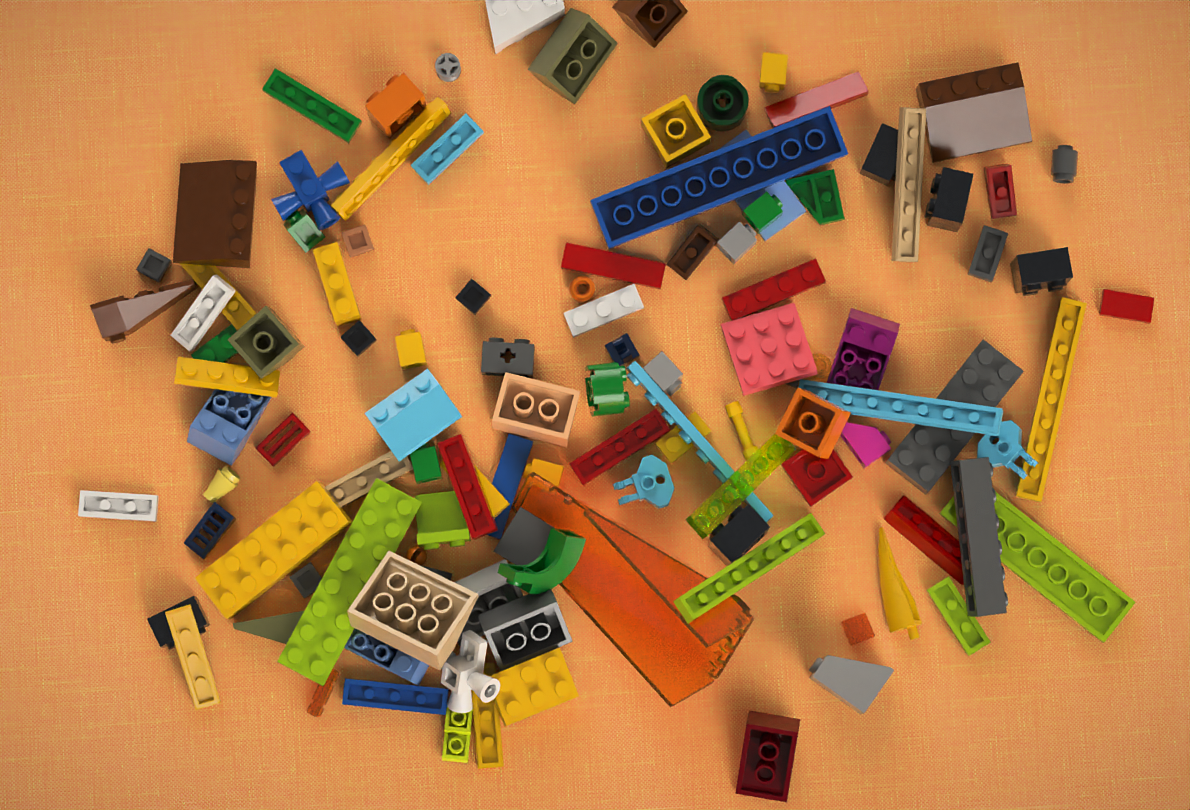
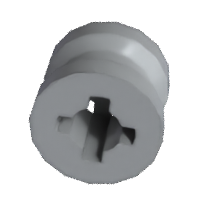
[435,53,461,82]

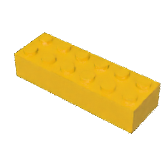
[195,481,352,619]

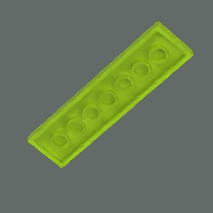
[277,478,422,686]
[939,491,1136,643]

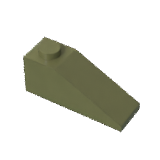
[233,610,305,644]

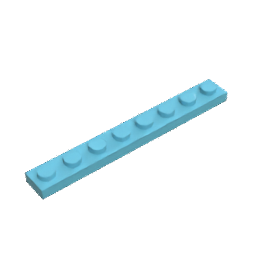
[626,361,774,522]
[798,379,1004,436]

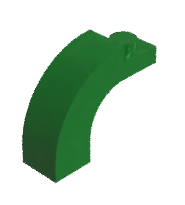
[497,528,586,594]

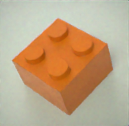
[365,72,426,139]
[775,388,851,459]

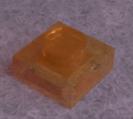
[841,612,875,646]

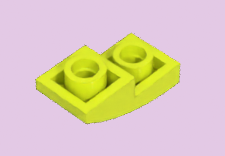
[442,707,473,763]

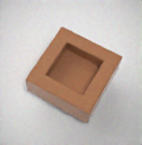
[341,224,374,258]

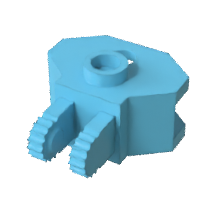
[977,420,1038,479]
[613,455,674,509]

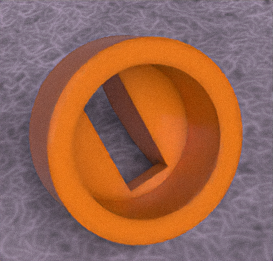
[406,546,427,566]

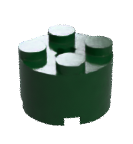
[697,75,749,132]

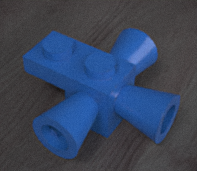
[271,150,350,230]

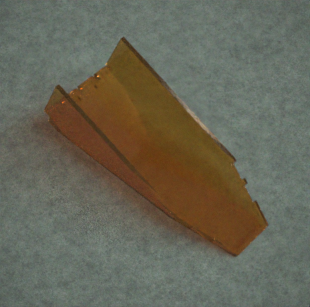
[512,472,754,708]

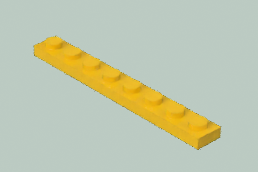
[1015,297,1087,503]

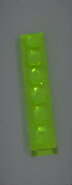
[685,432,796,539]

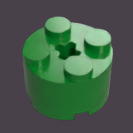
[585,362,630,417]

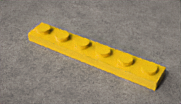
[331,97,451,221]

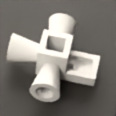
[441,630,500,713]

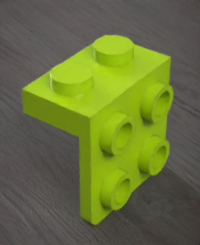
[415,491,471,550]

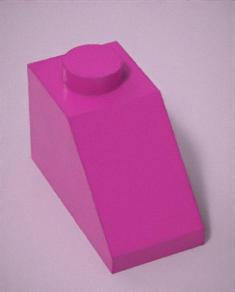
[840,422,891,469]

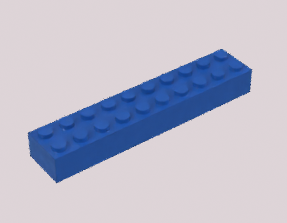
[590,106,848,250]

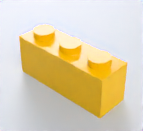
[313,242,362,327]

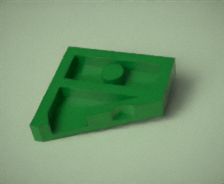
[786,169,845,226]

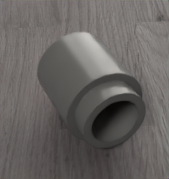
[1051,145,1078,184]

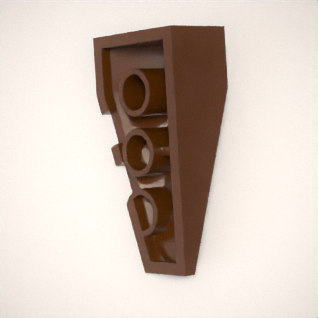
[90,279,198,344]

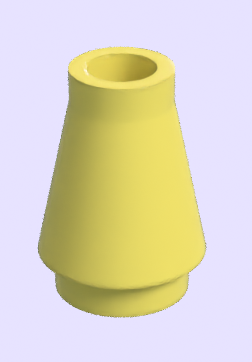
[203,465,241,503]

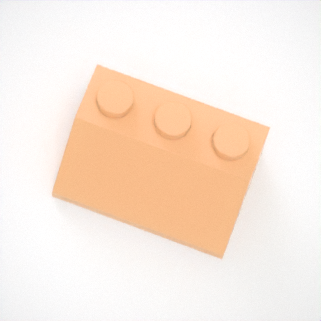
[492,372,580,447]

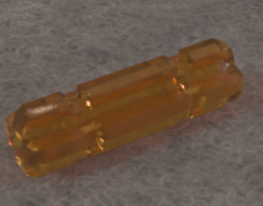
[307,669,339,718]

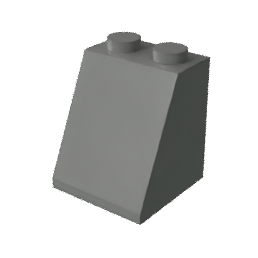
[809,655,894,714]

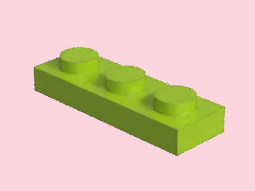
[926,576,991,656]

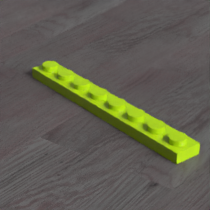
[673,513,825,624]

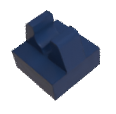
[605,333,640,366]

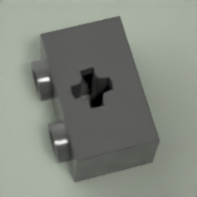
[481,337,535,378]

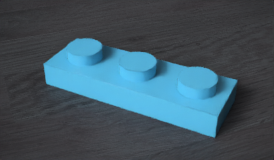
[410,114,484,185]

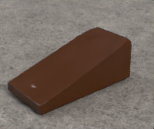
[666,224,720,280]

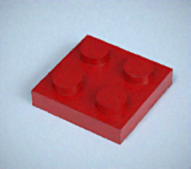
[781,449,853,507]

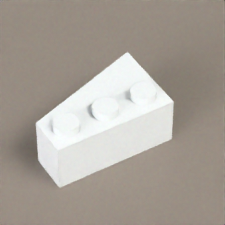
[485,0,565,54]

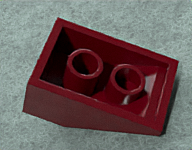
[735,710,800,803]

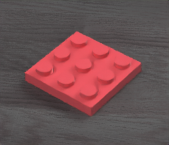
[721,303,817,396]

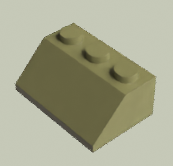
[528,8,618,104]

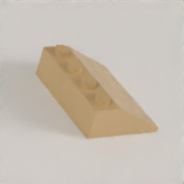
[347,551,478,670]

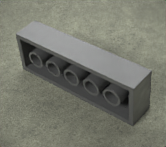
[885,339,1024,495]

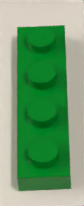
[262,68,362,144]

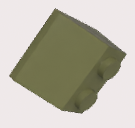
[228,306,305,379]

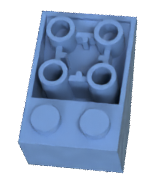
[187,389,272,466]
[344,628,429,686]

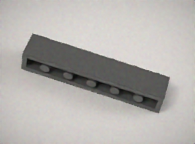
[950,457,1008,617]

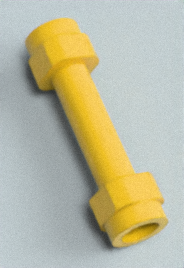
[725,401,761,464]

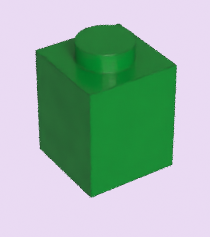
[742,192,783,234]
[410,443,443,484]

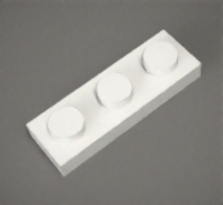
[170,275,236,351]
[563,284,644,338]
[78,490,159,522]

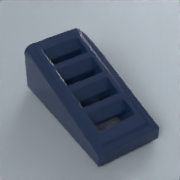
[184,502,236,559]

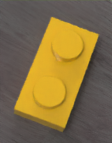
[655,411,711,464]

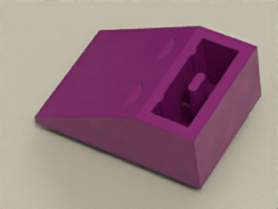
[826,308,900,390]

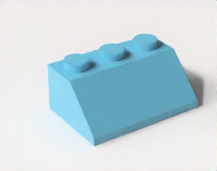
[364,368,462,462]

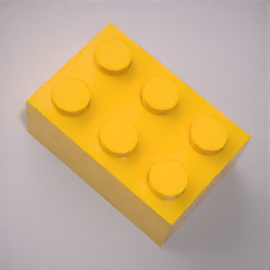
[489,648,579,727]

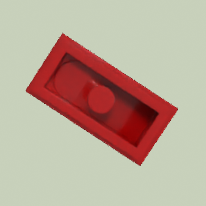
[984,164,1017,219]

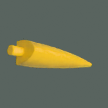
[878,527,922,641]

